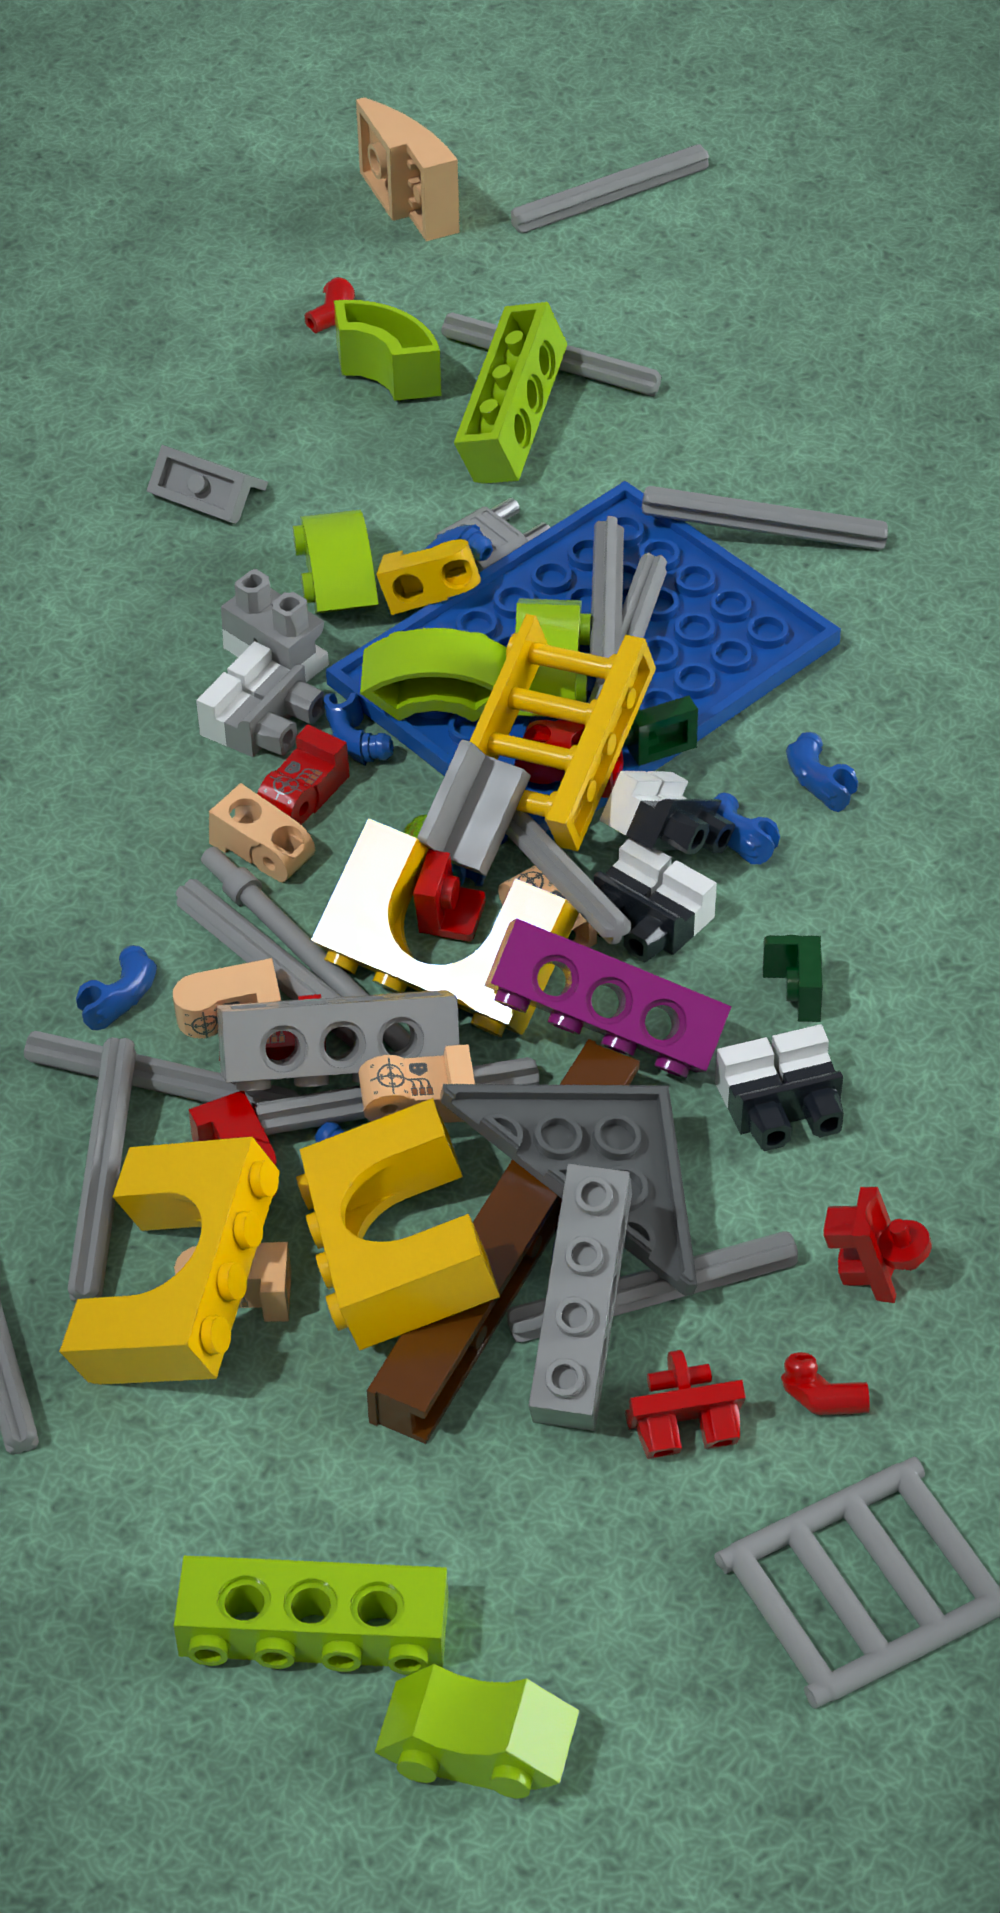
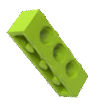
[454,302,568,484]
[174,1555,448,1675]

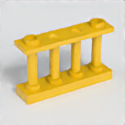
[469,614,656,851]

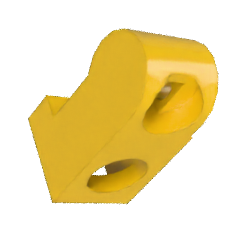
[376,539,481,615]

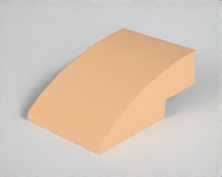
[356,97,460,241]

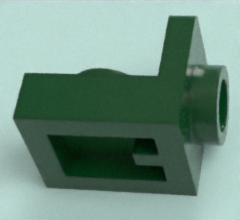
[622,695,698,766]
[762,935,823,1022]

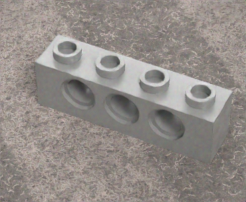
[217,990,459,1091]
[529,1164,632,1431]

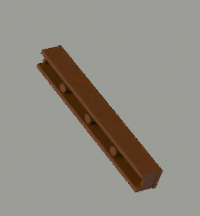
[366,1039,640,1444]

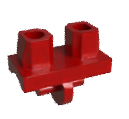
[823,1187,932,1303]
[625,1350,746,1459]

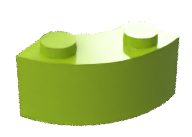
[334,300,441,401]
[292,510,379,614]
[515,598,591,716]
[360,628,507,722]
[374,1664,579,1799]

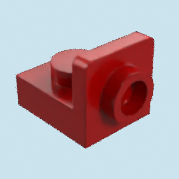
[413,849,486,941]

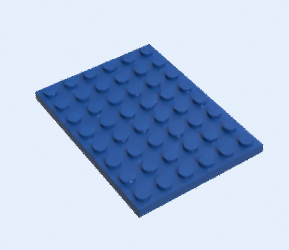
[326,481,841,841]

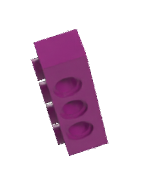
[484,918,732,1079]

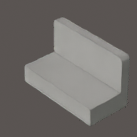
[146,445,268,523]
[417,740,531,876]

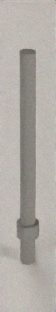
[201,846,410,1052]

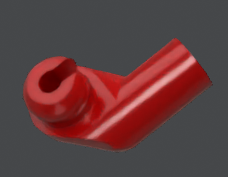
[304,277,355,334]
[781,1352,870,1415]

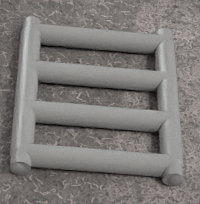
[714,1456,1000,1709]

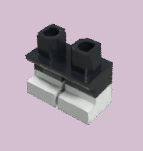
[599,771,735,854]
[594,838,717,963]
[715,1024,844,1151]

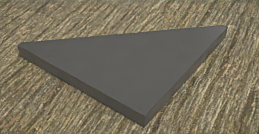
[440,1084,697,1296]

